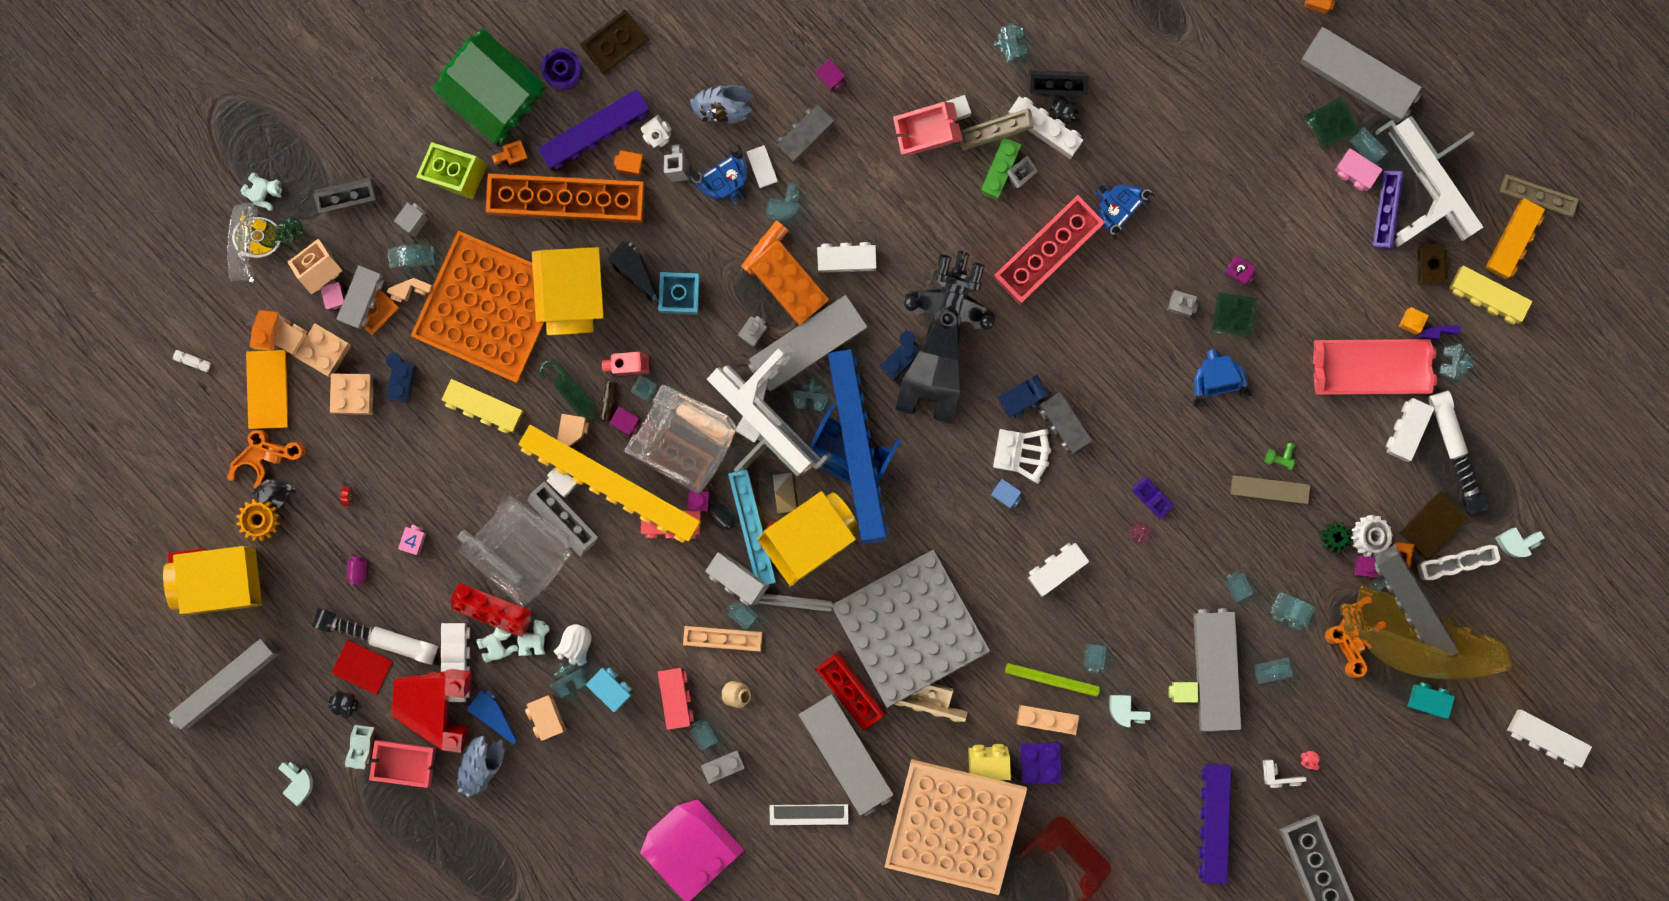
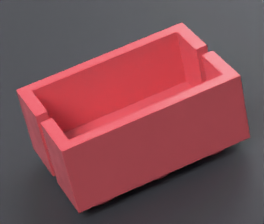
[893,102,962,155]
[369,740,436,788]

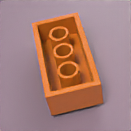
[747,240,829,325]

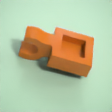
[492,140,527,165]

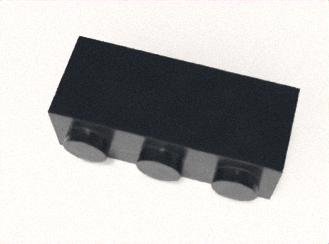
[1028,70,1089,95]

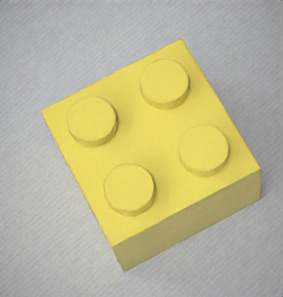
[968,744,1011,780]

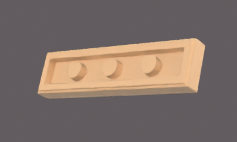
[683,626,763,652]

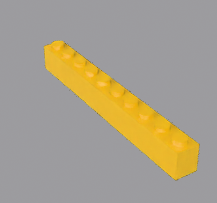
[518,425,701,543]

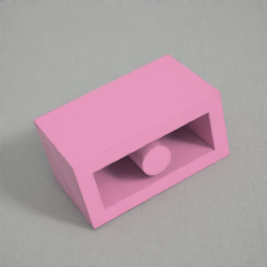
[1334,149,1383,192]

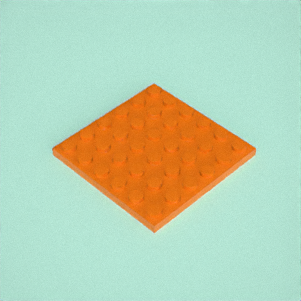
[411,230,545,383]

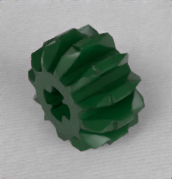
[1320,521,1353,554]

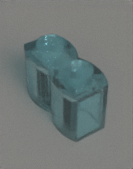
[1269,591,1315,630]

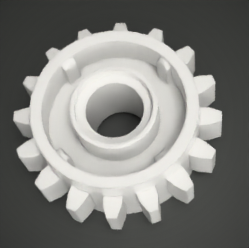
[1351,515,1393,558]

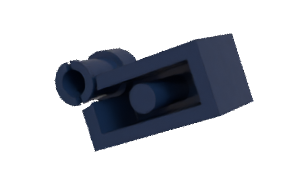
[879,331,920,381]
[386,353,416,404]
[997,374,1050,419]

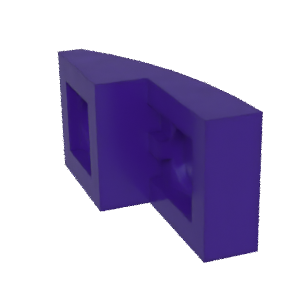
[1417,325,1461,341]
[1131,477,1174,519]

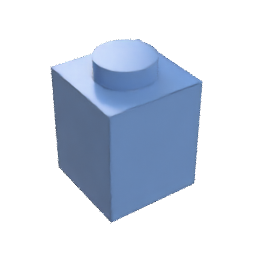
[990,479,1021,509]

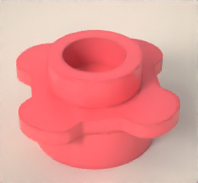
[1301,751,1320,770]

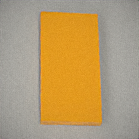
[246,350,288,429]

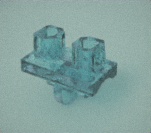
[994,23,1027,62]
[1350,127,1388,164]
[1440,344,1474,381]
[793,379,829,412]
[1254,657,1293,684]
[550,663,587,698]

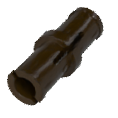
[599,381,618,421]

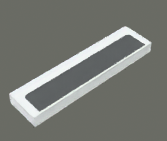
[770,804,848,825]

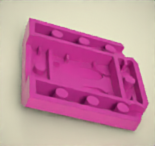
[640,799,744,901]

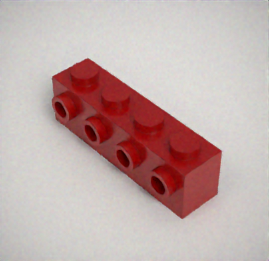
[451,583,531,638]

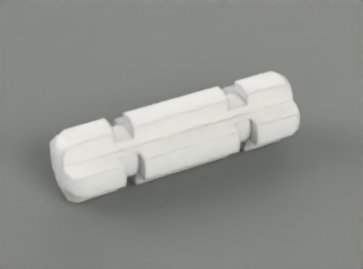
[173,350,211,372]

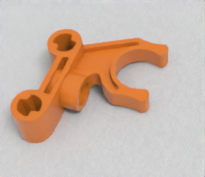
[227,430,306,488]
[1325,597,1385,678]

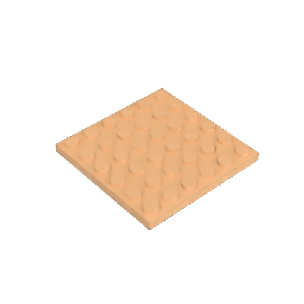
[884,759,1027,895]

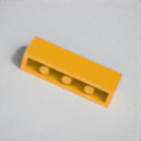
[1485,198,1545,279]

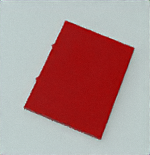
[331,640,393,695]

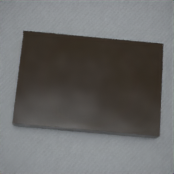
[580,9,649,75]
[1399,491,1468,560]

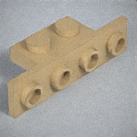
[895,683,968,722]

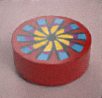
[340,487,353,506]

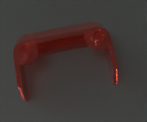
[1018,816,1111,901]

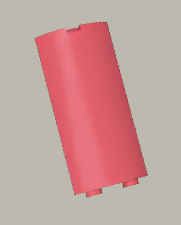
[1313,339,1437,394]

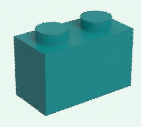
[1407,682,1455,719]

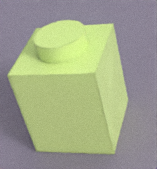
[1169,682,1198,702]

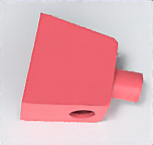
[602,352,649,376]

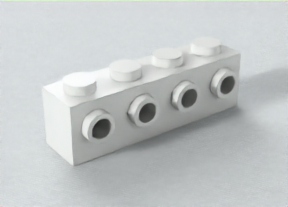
[1008,96,1083,160]
[1507,710,1592,769]

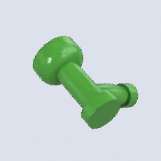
[1264,443,1295,470]

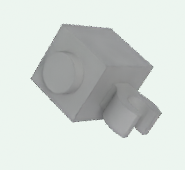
[664,144,690,182]
[1167,290,1198,317]
[738,316,767,347]

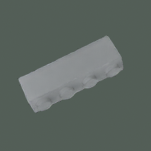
[527,481,598,557]

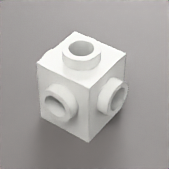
[641,115,672,148]

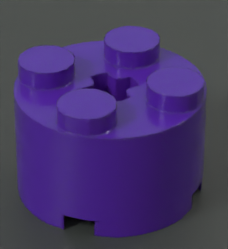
[541,48,582,91]

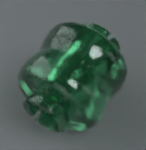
[275,217,303,245]

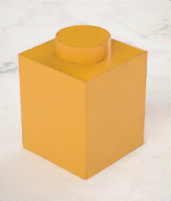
[1399,307,1429,335]

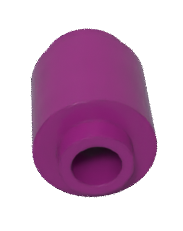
[347,556,367,585]

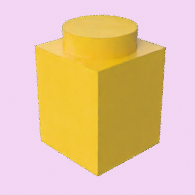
[532,247,603,335]
[757,491,859,587]
[163,546,262,615]

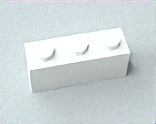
[817,242,876,273]
[1386,398,1434,462]
[1027,543,1089,597]

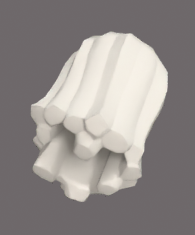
[554,624,592,666]

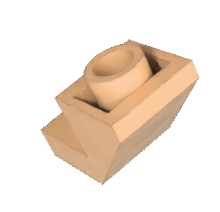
[387,278,433,303]

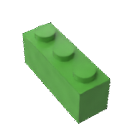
[980,138,1021,201]

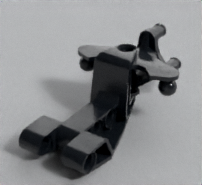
[895,251,996,424]

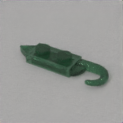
[539,359,596,420]

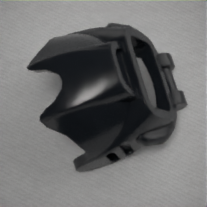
[252,479,297,511]

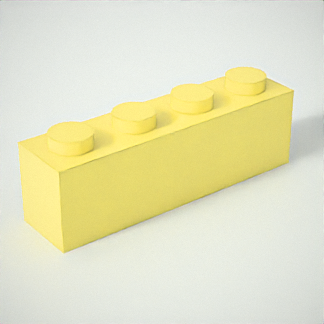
[1449,266,1533,325]
[442,379,524,434]

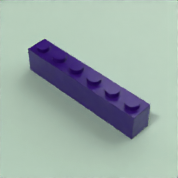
[538,89,650,171]
[1198,764,1231,884]

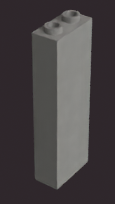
[1300,27,1421,123]
[748,295,867,393]
[1193,608,1241,731]
[168,639,280,730]
[798,694,893,816]

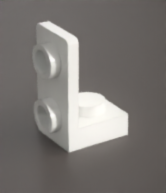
[1263,760,1306,788]

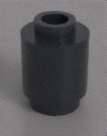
[707,503,736,531]

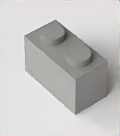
[394,202,428,238]
[701,750,745,784]

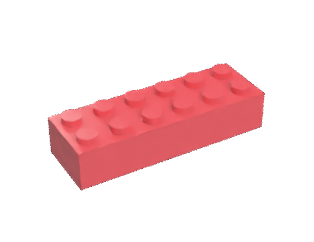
[993,195,1105,305]

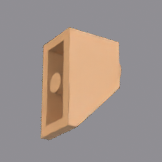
[557,414,589,447]

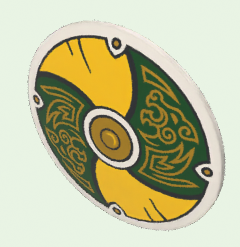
[234,217,281,258]

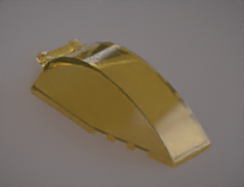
[1340,585,1512,680]

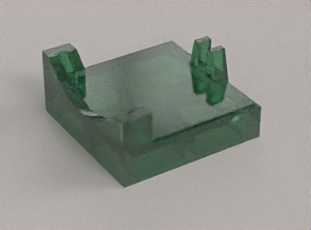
[1305,97,1359,151]
[1210,292,1257,338]

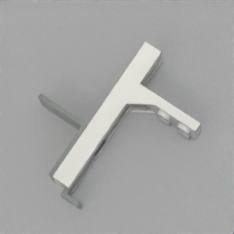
[1375,116,1483,247]
[707,346,832,476]

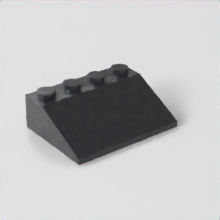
[607,241,659,306]

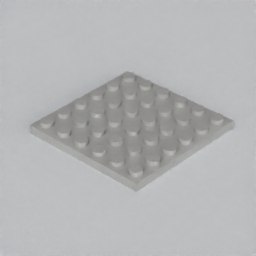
[832,549,990,708]

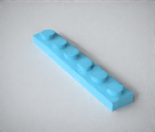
[728,469,776,584]

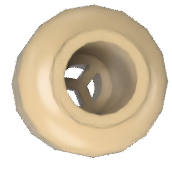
[722,681,751,708]

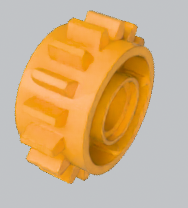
[236,499,280,541]

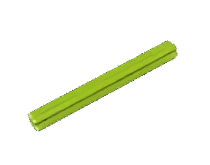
[1005,663,1100,697]

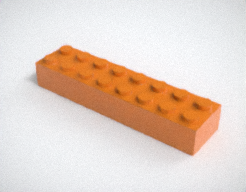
[486,174,645,224]

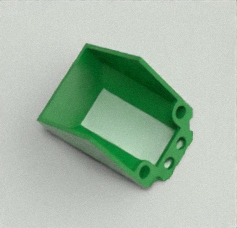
[433,28,545,146]

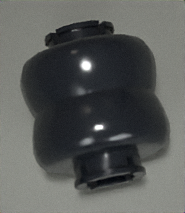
[1049,97,1079,125]
[328,691,358,717]

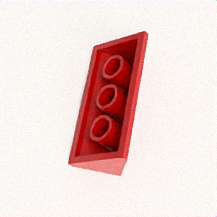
[816,651,887,731]

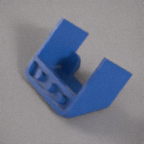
[810,404,901,485]

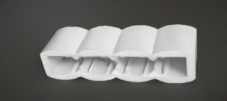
[1417,545,1501,580]
[441,623,470,702]

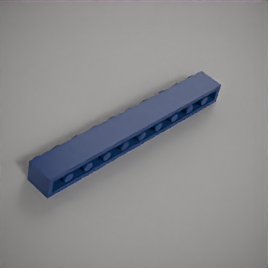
[828,349,888,545]

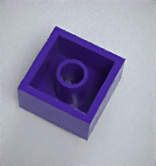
[1019,742,1062,784]

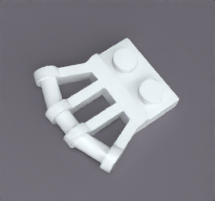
[993,429,1051,484]

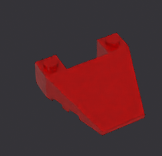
[392,669,471,753]

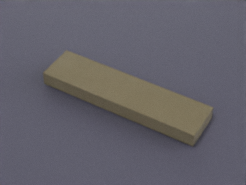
[960,108,1034,151]
[1499,174,1579,218]
[1230,475,1310,504]

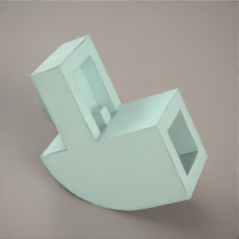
[1495,527,1544,558]
[1109,695,1150,727]
[345,725,374,769]
[278,761,313,806]

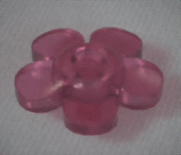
[1128,522,1151,542]

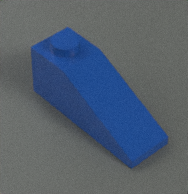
[467,690,518,744]

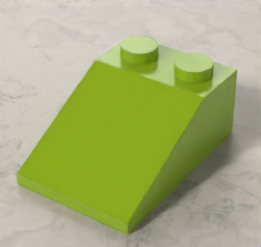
[416,142,488,200]

